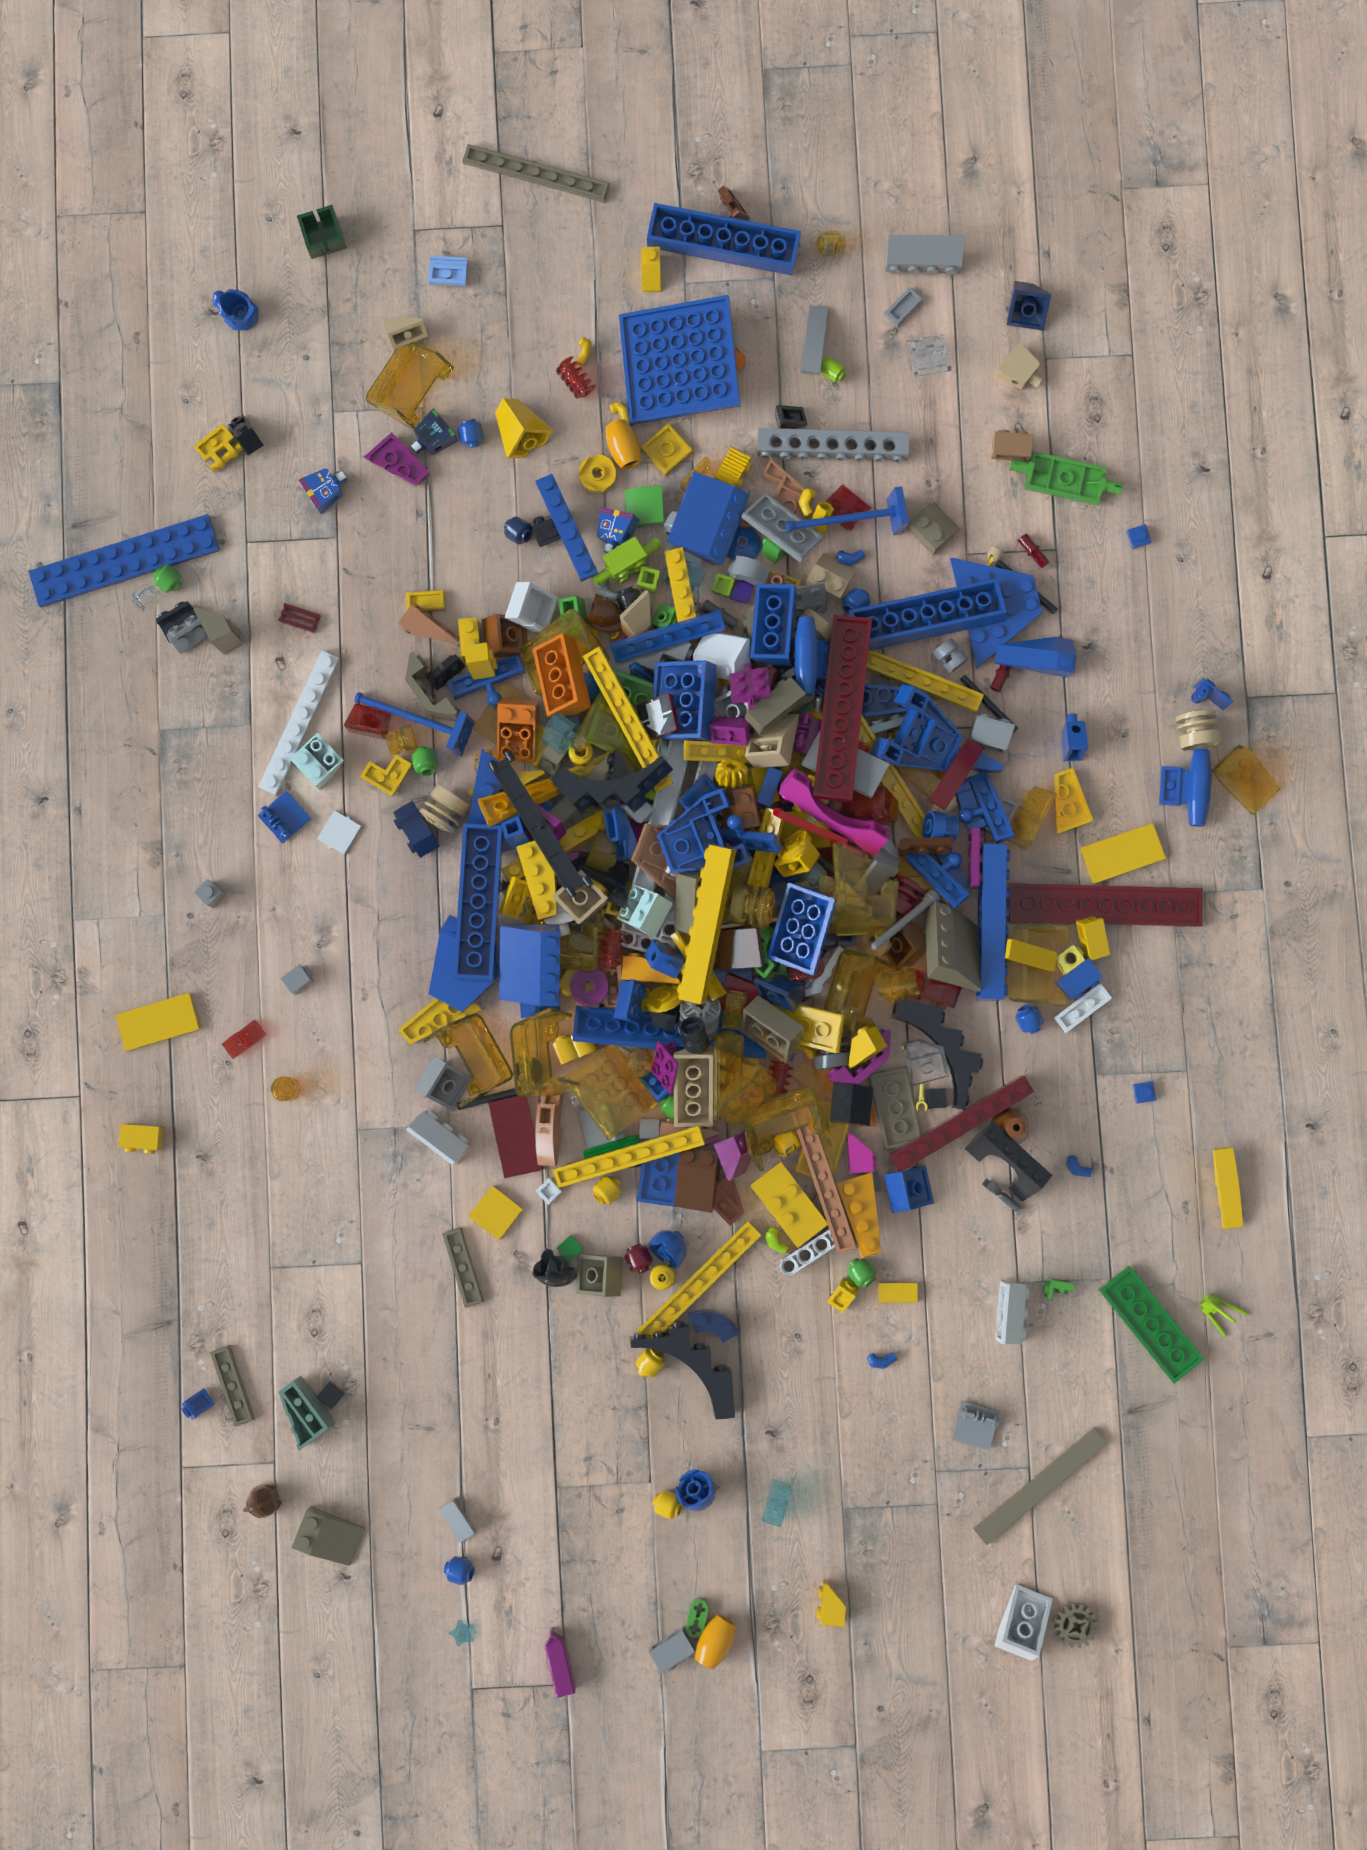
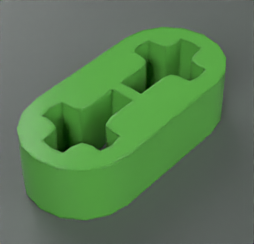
[686,1598,708,1638]

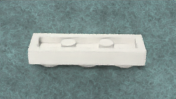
[803,946,844,997]
[1054,983,1112,1033]

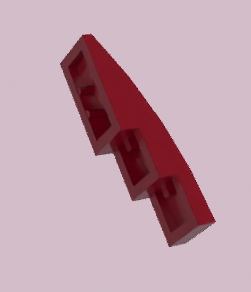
[928,738,984,810]

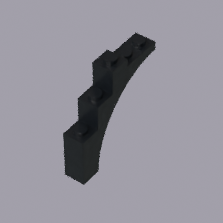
[550,756,674,814]
[891,999,983,1110]
[630,1321,735,1420]

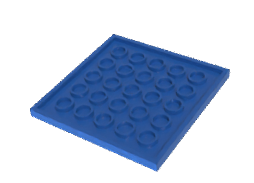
[619,295,741,425]

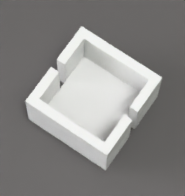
[505,582,558,633]

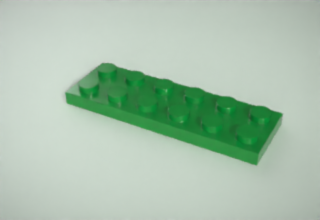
[1098,1265,1204,1384]

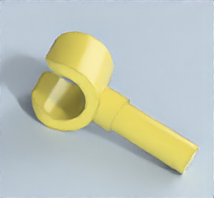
[915,1084,927,1111]

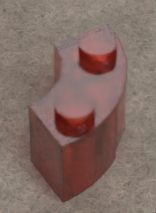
[903,968,962,1010]

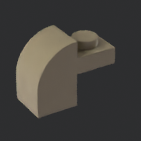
[538,730,577,776]

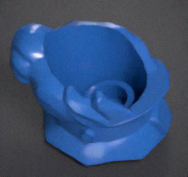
[212,289,259,330]

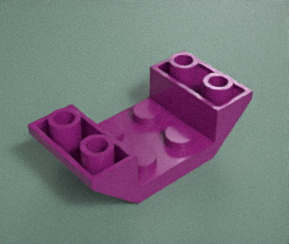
[827,1028,891,1084]

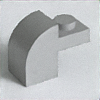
[728,556,771,586]

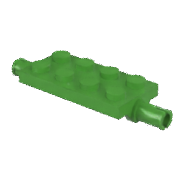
[1009,451,1124,506]

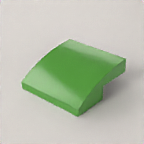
[625,485,664,527]

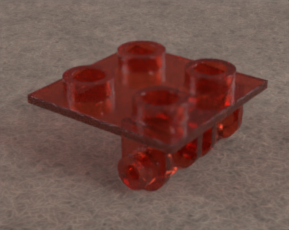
[825,484,872,531]

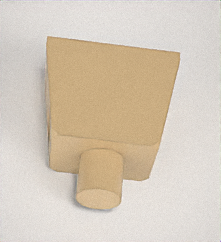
[995,342,1044,389]

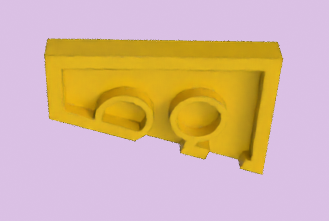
[1054,768,1093,835]

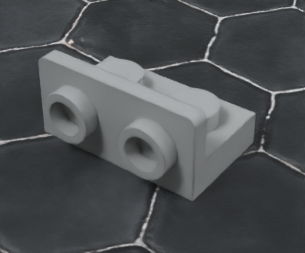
[167,615,208,654]

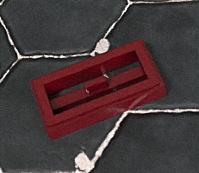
[278,603,321,634]

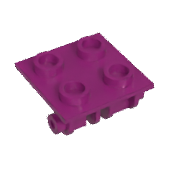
[792,712,822,754]
[651,1040,679,1095]

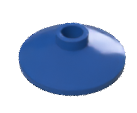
[727,526,761,560]

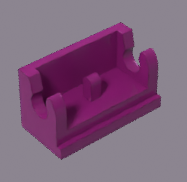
[709,716,754,746]

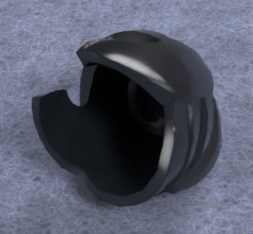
[532,1249,577,1287]

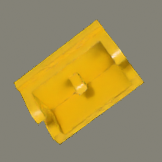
[1076,916,1110,961]

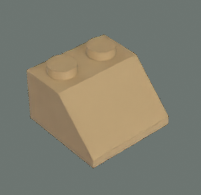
[806,553,857,604]

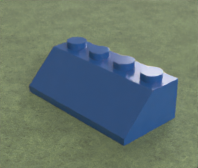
[750,584,798,666]

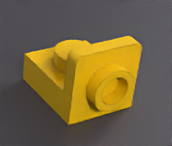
[827,1277,859,1313]

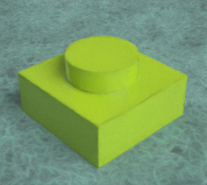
[711,573,735,598]

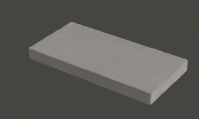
[741,492,824,563]
[802,731,889,799]

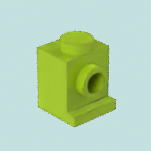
[637,566,660,593]

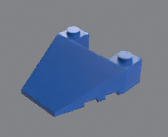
[869,684,963,771]
[657,788,753,872]
[429,915,500,1013]

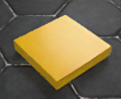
[640,423,693,476]
[468,1185,523,1240]

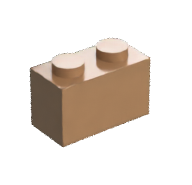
[991,430,1033,462]

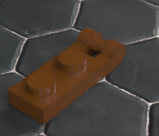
[898,837,954,857]

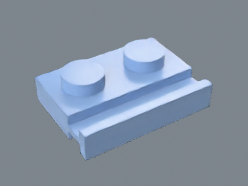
[428,256,468,287]

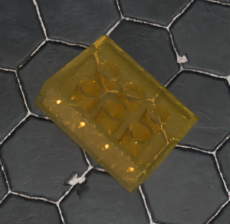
[562,1045,658,1141]

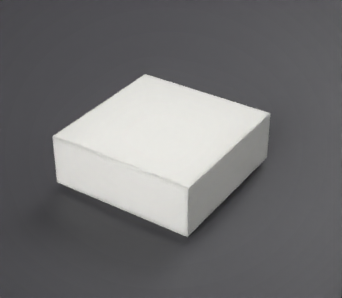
[536,1177,563,1205]

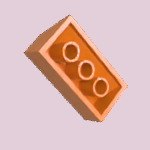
[532,633,591,718]

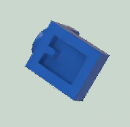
[182,1388,215,1420]

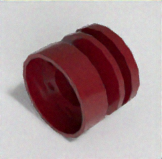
[876,874,926,921]

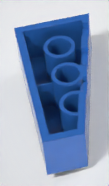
[862,683,922,719]

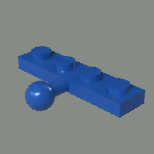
[447,654,525,707]
[958,771,1015,844]
[720,814,783,853]
[902,852,970,909]

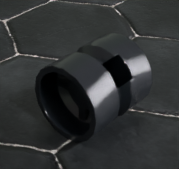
[679,1016,710,1054]

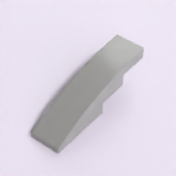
[801,305,828,375]

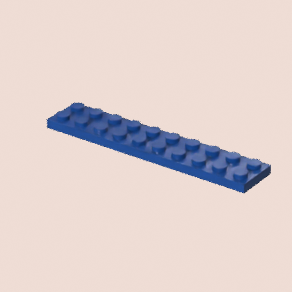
[28,514,220,608]
[572,1006,767,1059]

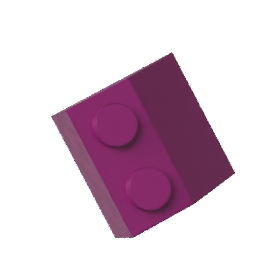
[714,1130,755,1181]

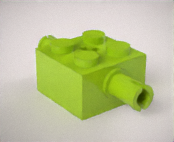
[592,536,662,587]

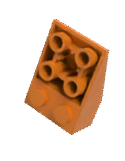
[497,699,540,762]

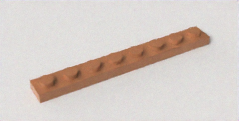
[788,1099,857,1254]

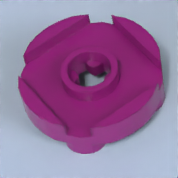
[570,967,608,1006]

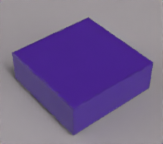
[730,580,754,605]

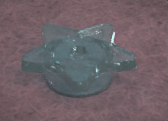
[449,1620,474,1646]

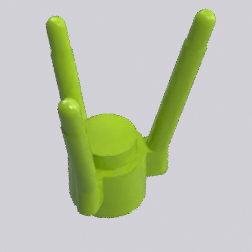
[1200,1293,1249,1336]

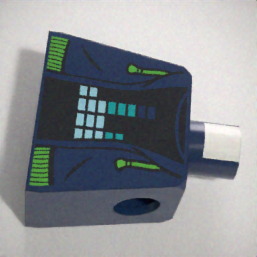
[410,408,458,455]

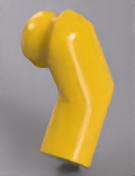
[576,337,592,367]

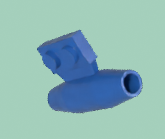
[795,616,830,696]
[1159,749,1212,827]

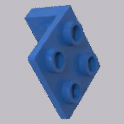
[613,979,646,1023]

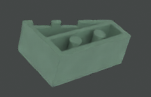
[279,1376,336,1451]

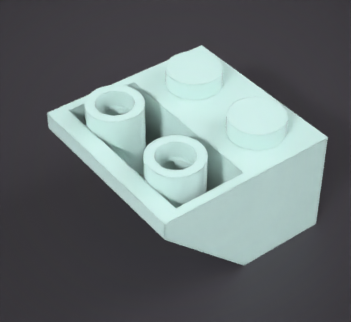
[290,733,344,790]
[616,884,673,938]

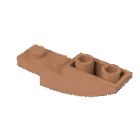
[535,1087,564,1167]

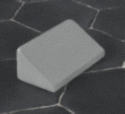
[438,1498,476,1542]

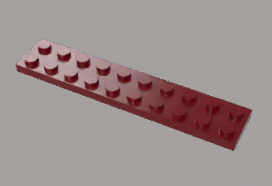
[813,615,872,802]
[1009,883,1203,927]

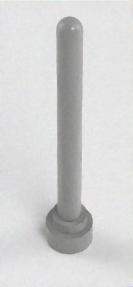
[871,889,940,950]

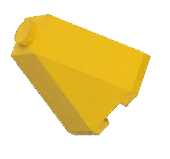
[495,398,553,458]

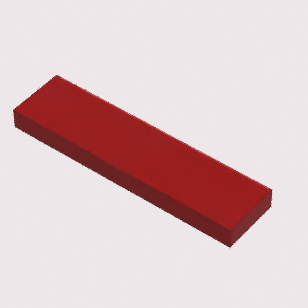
[772,808,849,846]

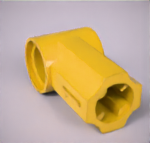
[811,502,834,536]

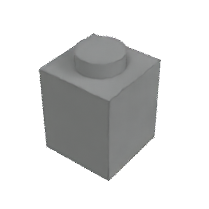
[194,879,226,908]
[280,965,313,995]

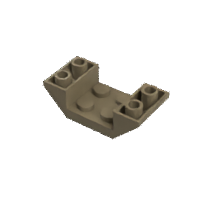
[405,652,460,721]

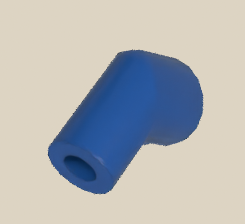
[836,549,866,566]
[1066,1155,1092,1177]
[867,1352,898,1369]

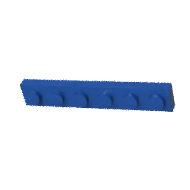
[535,474,599,582]
[610,610,726,663]

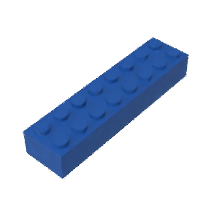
[647,203,801,276]
[848,578,1007,651]
[453,823,504,982]
[976,844,1010,1001]

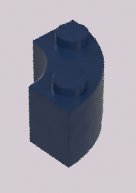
[393,800,440,858]
[688,1310,740,1342]

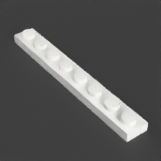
[258,650,340,796]

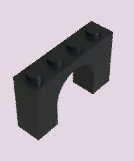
[965,1122,1053,1202]

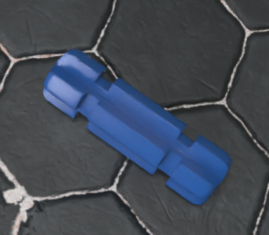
[629,662,654,683]

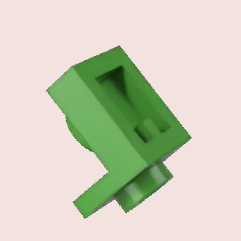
[1043,1278,1075,1300]

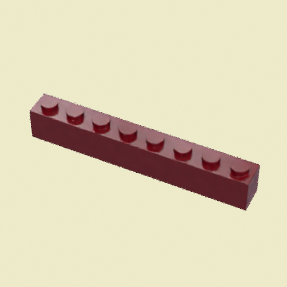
[888,1075,1034,1172]

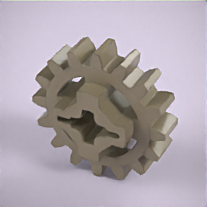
[1054,1602,1098,1648]

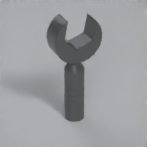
[982,1178,1021,1212]

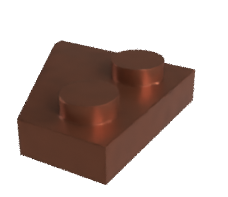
[718,186,750,221]
[713,1176,744,1226]

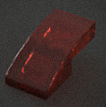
[222,1020,267,1059]

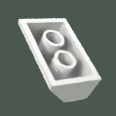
[693,632,750,680]
[406,1110,471,1165]
[996,1281,1029,1344]

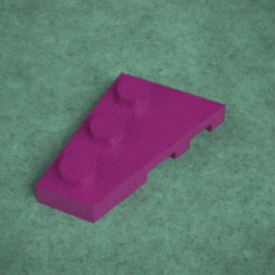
[364,432,430,487]
[967,828,983,889]

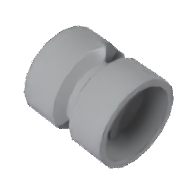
[933,638,969,674]

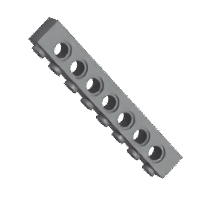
[757,428,909,463]

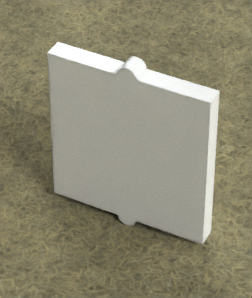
[317,810,362,855]

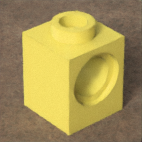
[1056,945,1085,975]

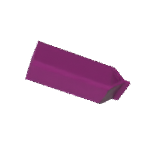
[545,1627,576,1698]

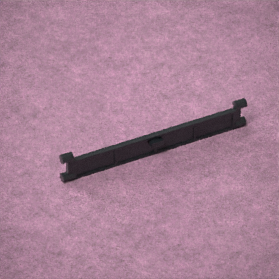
[488,750,594,898]

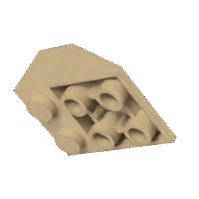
[745,714,799,768]

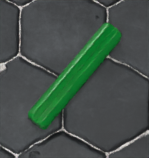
[583,1135,639,1159]

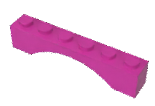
[779,768,889,856]

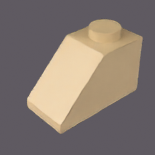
[384,316,428,349]

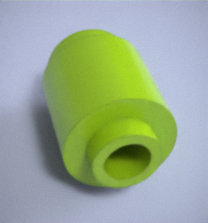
[820,356,846,383]

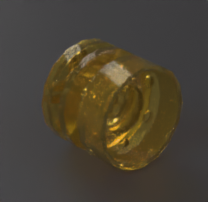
[730,883,775,929]

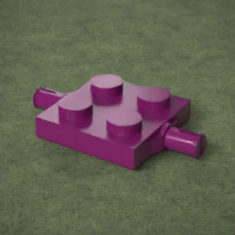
[730,663,771,710]

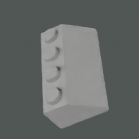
[885,235,964,275]

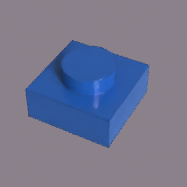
[1126,524,1152,549]
[1133,1081,1157,1104]

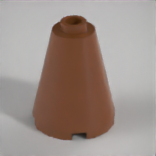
[991,1108,1029,1144]

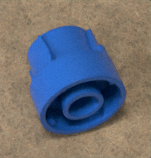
[922,810,959,842]

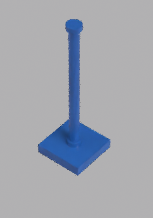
[786,486,909,535]
[355,692,475,757]

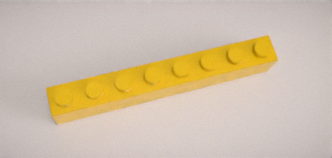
[677,844,737,1004]

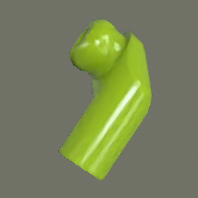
[765,1228,788,1255]

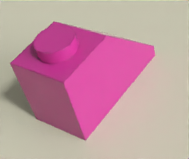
[847,1134,877,1173]

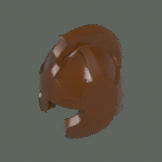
[586,594,623,633]
[243,1484,282,1518]

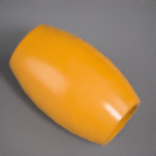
[606,419,641,470]
[695,1614,736,1670]

